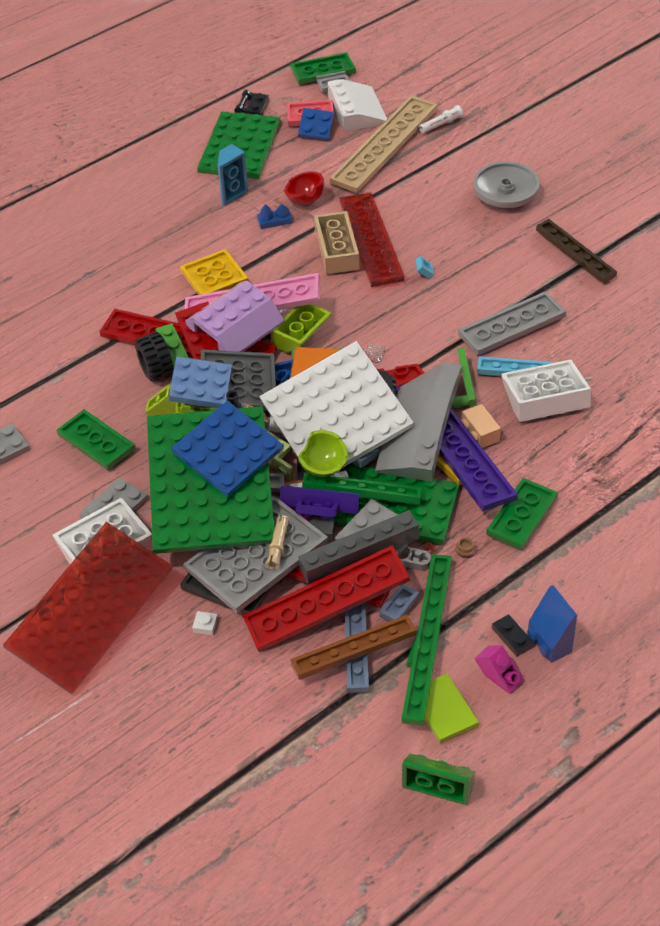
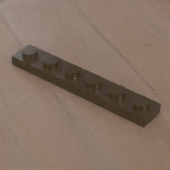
[536,219,617,284]

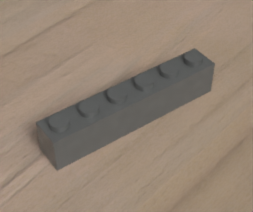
[298,510,419,585]

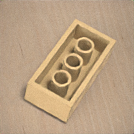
[314,211,359,274]

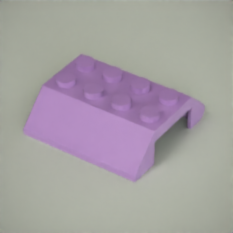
[185,281,284,352]

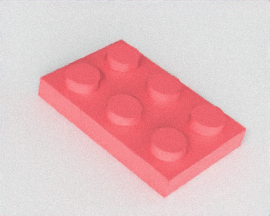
[287,100,335,127]

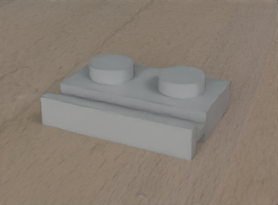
[316,71,350,94]

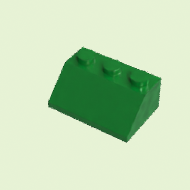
[402,754,475,806]

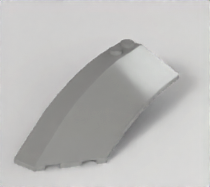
[375,362,462,482]

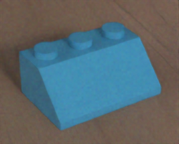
[218,144,248,206]

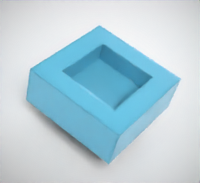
[415,256,434,279]

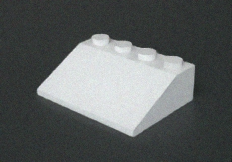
[328,79,387,132]
[501,360,591,422]
[53,498,153,587]

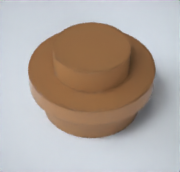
[455,537,476,557]

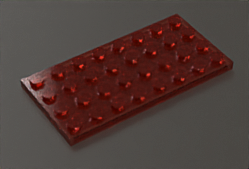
[3,521,172,695]

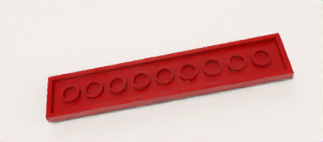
[99,308,277,358]

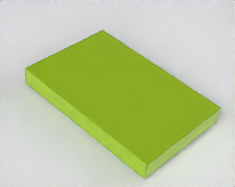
[425,674,479,744]

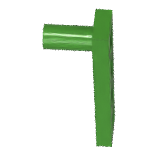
[451,347,477,409]

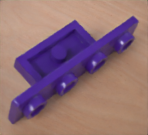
[280,485,359,519]

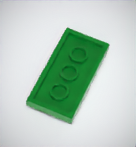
[290,52,356,85]
[57,409,136,470]
[486,478,558,550]

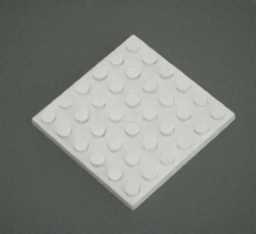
[259,341,414,473]

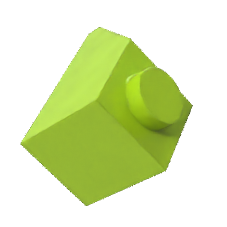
[145,383,176,415]

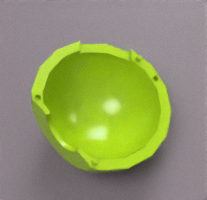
[298,430,348,477]

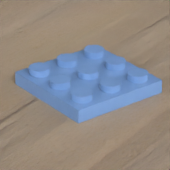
[169,357,232,408]

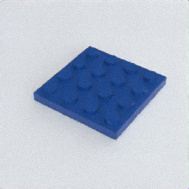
[171,401,284,498]

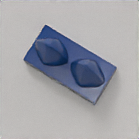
[257,204,293,229]

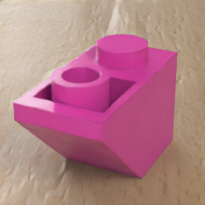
[474,645,524,693]

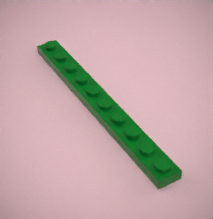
[401,554,452,726]

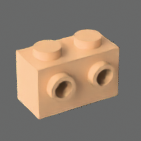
[461,404,501,448]

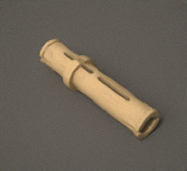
[266,515,290,570]

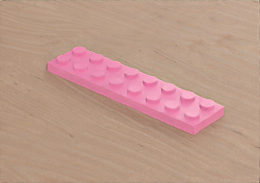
[184,273,321,310]

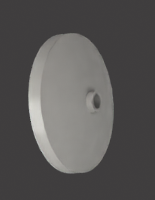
[474,161,540,208]

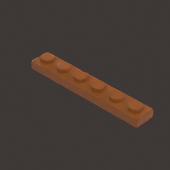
[290,615,416,680]

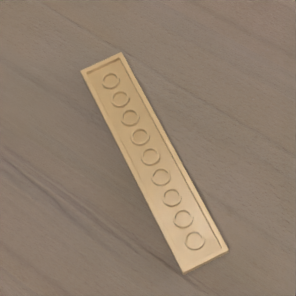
[329,95,438,193]

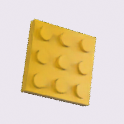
[180,249,249,295]

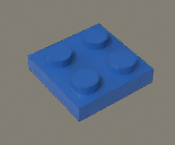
[298,108,334,142]

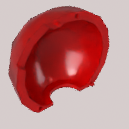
[283,171,325,205]

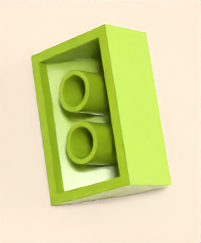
[271,304,332,353]

